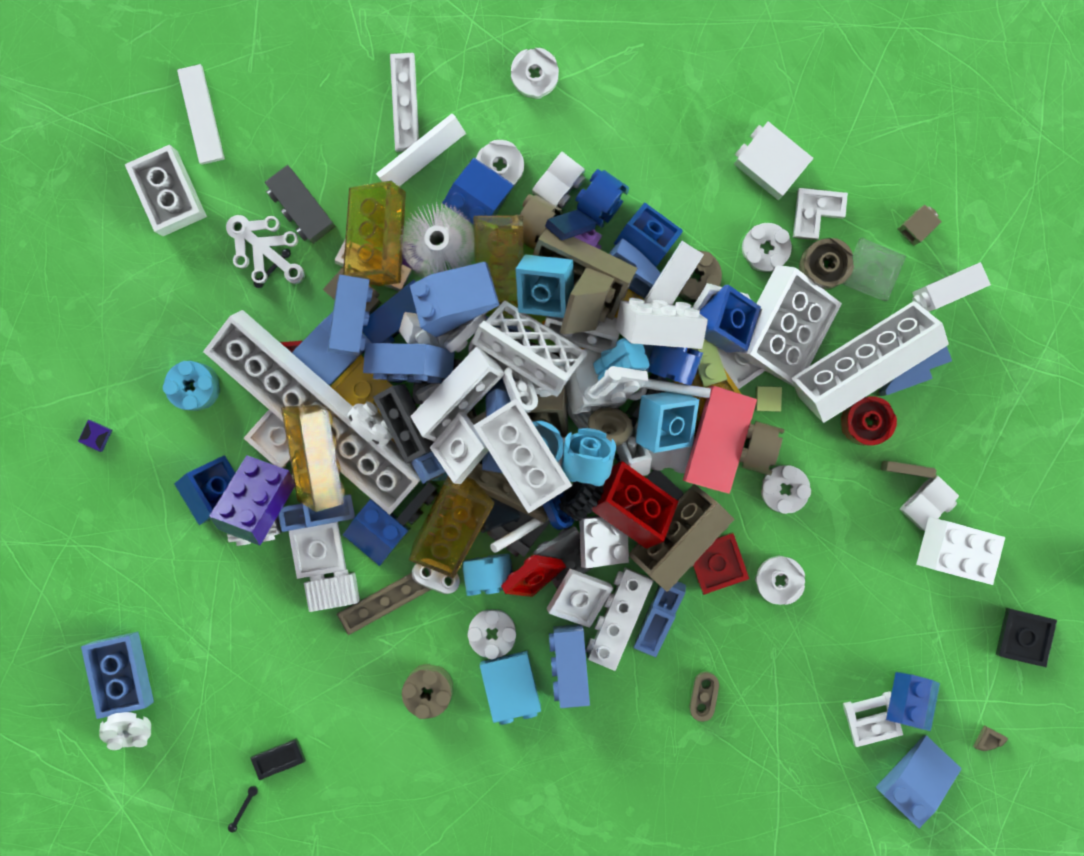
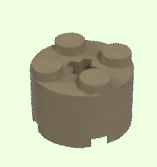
[509,194,563,250]
[799,238,854,291]
[678,250,722,303]
[739,421,784,476]
[402,664,453,719]

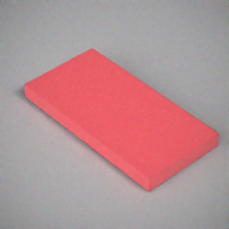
[683,385,757,494]

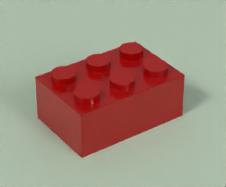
[592,461,679,549]

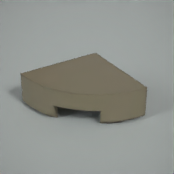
[973,725,1008,751]

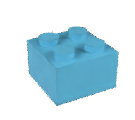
[516,254,574,318]
[635,392,699,453]

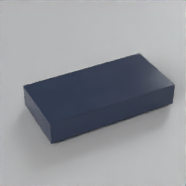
[545,209,597,241]

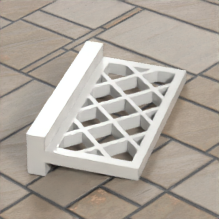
[472,300,588,397]

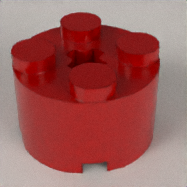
[841,396,897,446]

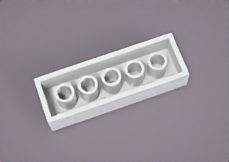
[791,301,949,423]

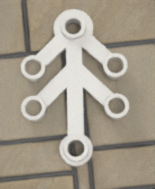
[226,215,305,284]

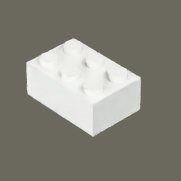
[125,145,207,236]
[615,298,708,349]
[916,517,1005,585]

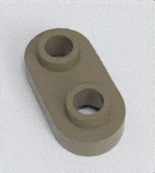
[689,671,719,722]

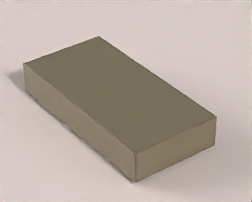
[881,461,937,478]

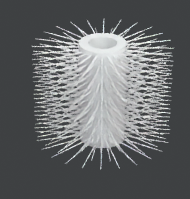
[400,202,477,279]

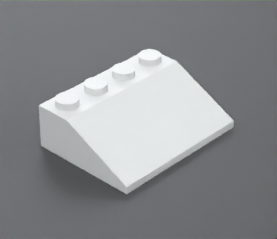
[735,265,842,387]

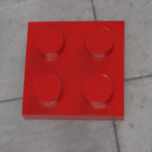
[693,532,749,595]
[501,555,566,597]

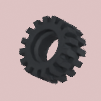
[559,481,604,521]

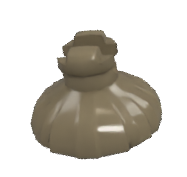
[587,407,633,448]

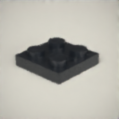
[396,481,440,526]
[996,608,1057,667]

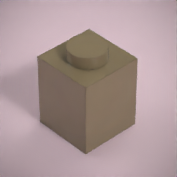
[897,204,942,246]

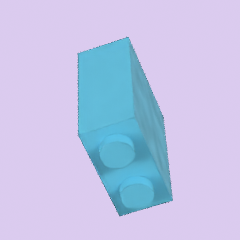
[480,650,541,725]

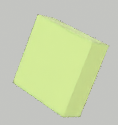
[756,386,782,412]

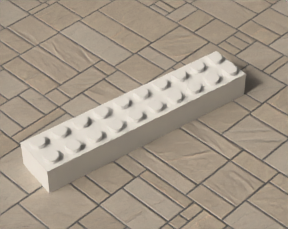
[203,310,420,515]

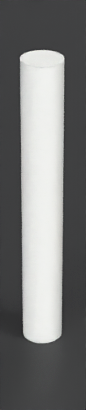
[640,379,711,398]
[490,518,549,553]

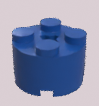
[575,169,629,228]
[646,345,703,385]

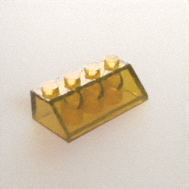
[343,180,406,286]
[473,216,524,319]
[281,405,345,512]
[409,476,494,578]

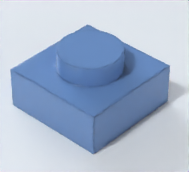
[411,452,446,484]

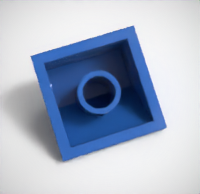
[442,158,514,231]
[613,203,683,267]
[700,285,761,353]
[174,455,235,525]
[343,499,411,566]
[886,672,940,731]

